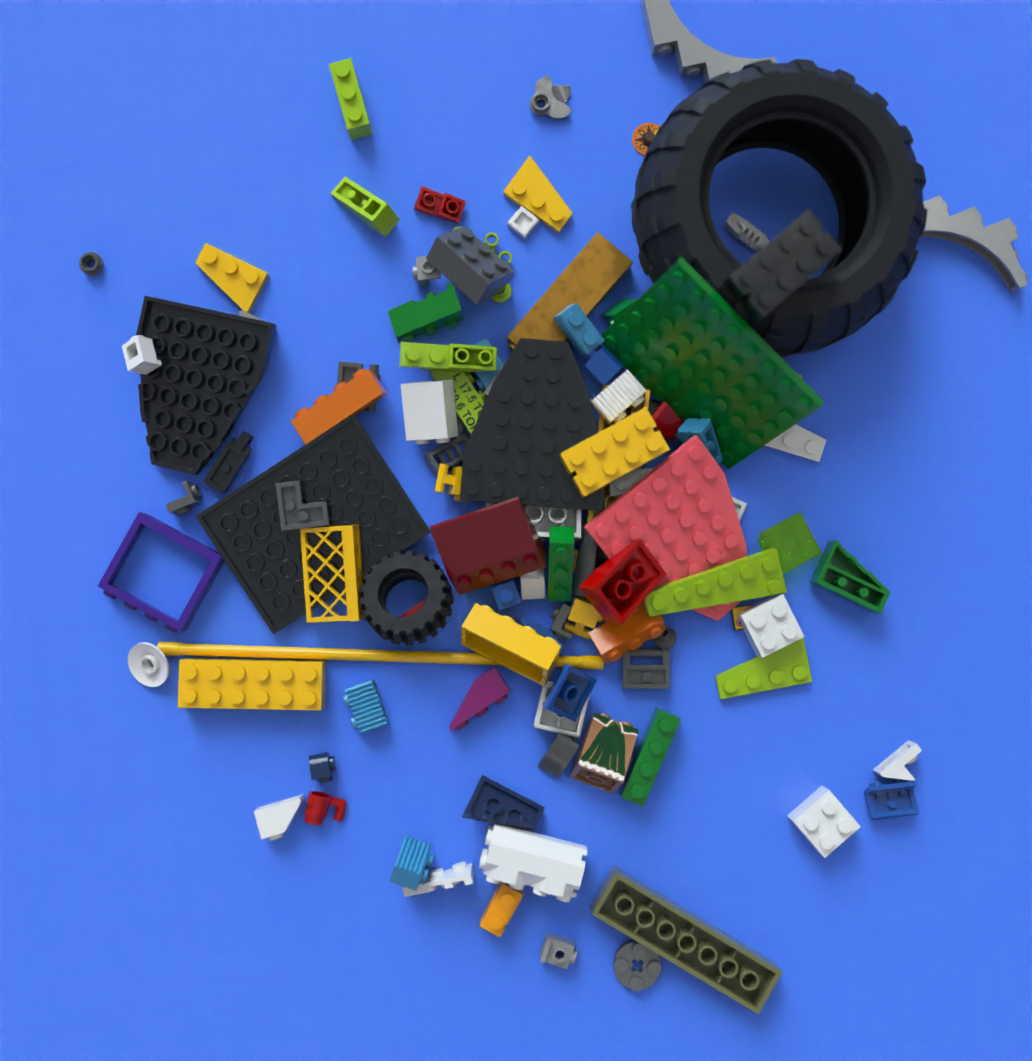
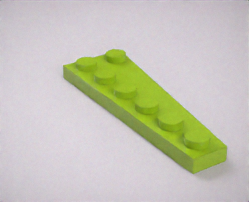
[643,547,787,617]

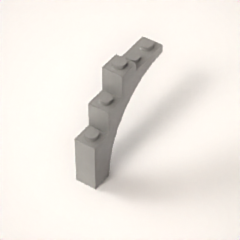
[640,0,776,83]
[919,195,1028,294]

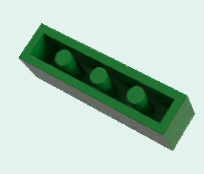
[619,707,681,807]

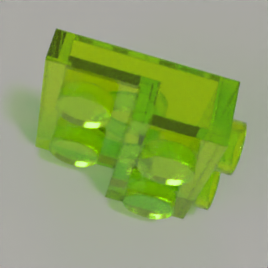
[758,512,822,574]

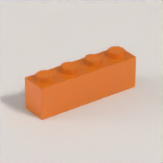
[291,368,388,444]

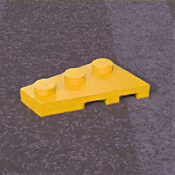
[503,155,572,234]
[195,243,269,314]

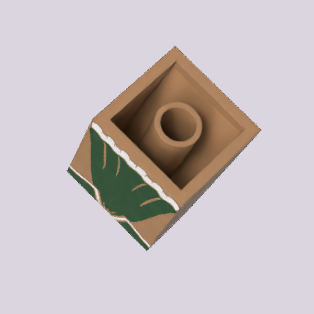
[569,713,639,794]

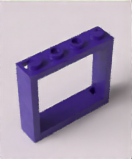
[98,512,225,633]

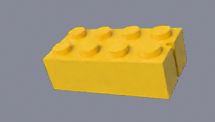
[559,407,670,499]
[461,603,561,687]

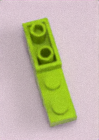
[399,342,497,372]

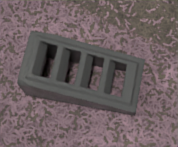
[424,433,469,478]

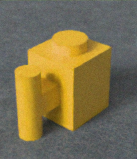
[435,464,468,503]
[563,595,603,640]

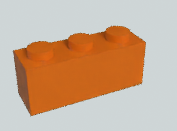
[588,602,666,664]

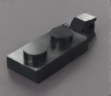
[203,431,254,494]

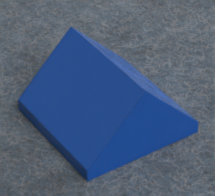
[543,662,597,722]

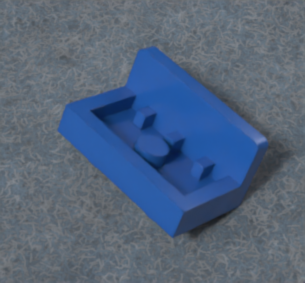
[863,779,919,820]

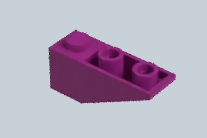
[449,666,510,731]

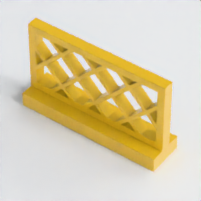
[300,524,365,623]

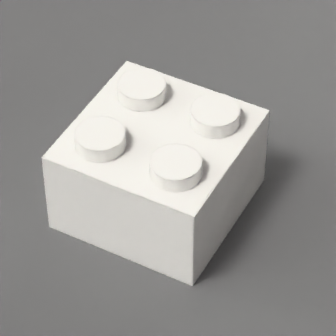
[736,594,805,658]
[787,786,861,858]

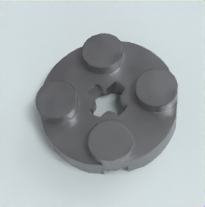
[613,940,662,991]

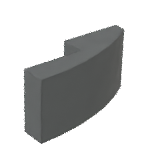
[537,734,580,779]

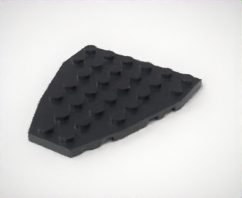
[136,296,277,475]
[460,338,604,511]

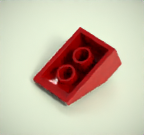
[578,539,667,625]

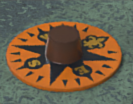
[632,123,660,156]

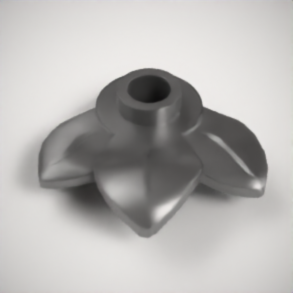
[530,76,571,119]

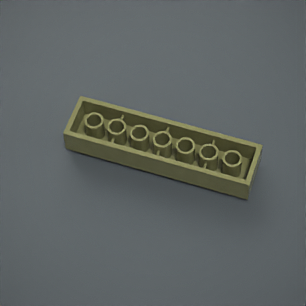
[590,866,783,1015]

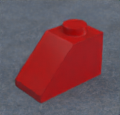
[652,401,683,442]

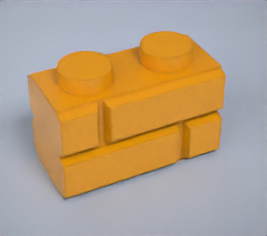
[479,881,524,937]

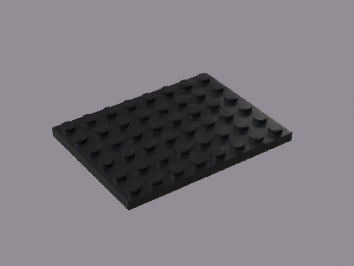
[195,414,431,634]

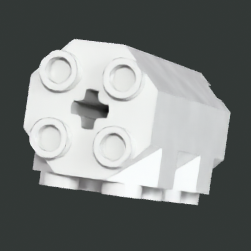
[479,824,587,902]

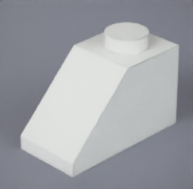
[254,794,305,841]

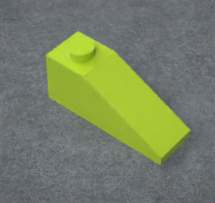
[330,177,400,237]

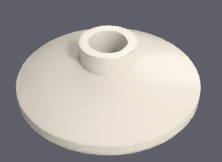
[128,642,169,687]

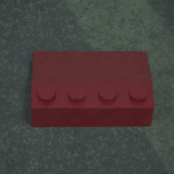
[430,496,546,595]

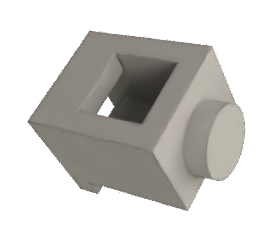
[540,932,577,969]

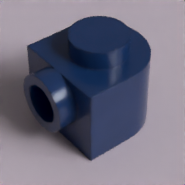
[309,752,336,783]

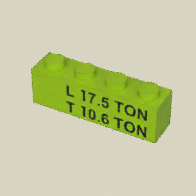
[429,371,486,435]

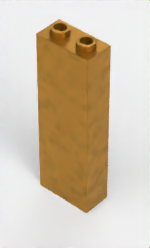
[507,232,633,351]

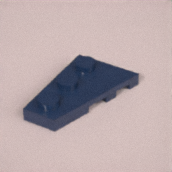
[461,775,545,831]

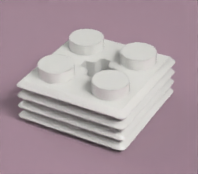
[534,681,589,738]

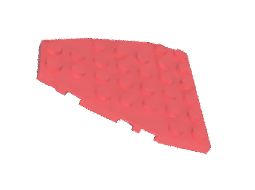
[584,435,748,621]

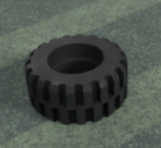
[359,550,453,646]

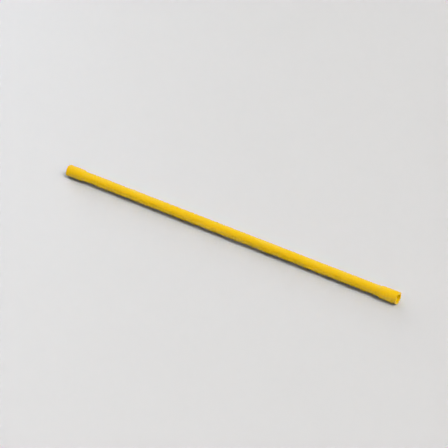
[157,642,604,670]

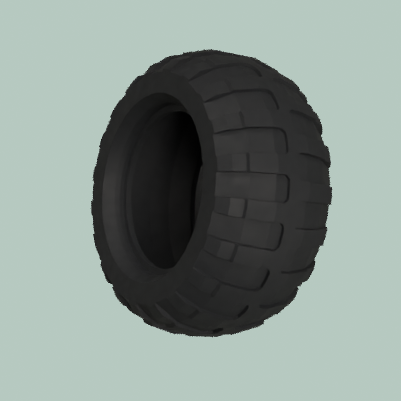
[632,59,927,357]

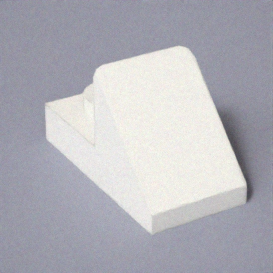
[873,740,922,781]

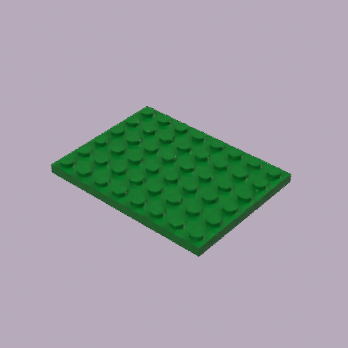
[601,257,824,469]

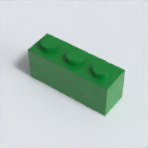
[547,526,574,601]

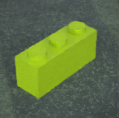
[329,58,373,140]

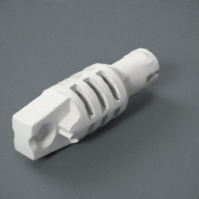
[723,213,770,252]

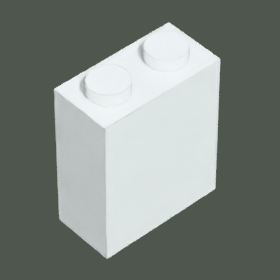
[400,380,458,444]

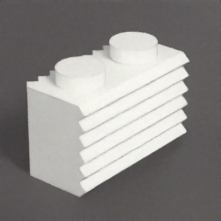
[591,369,646,425]

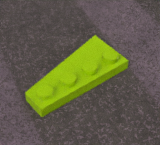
[715,638,812,699]

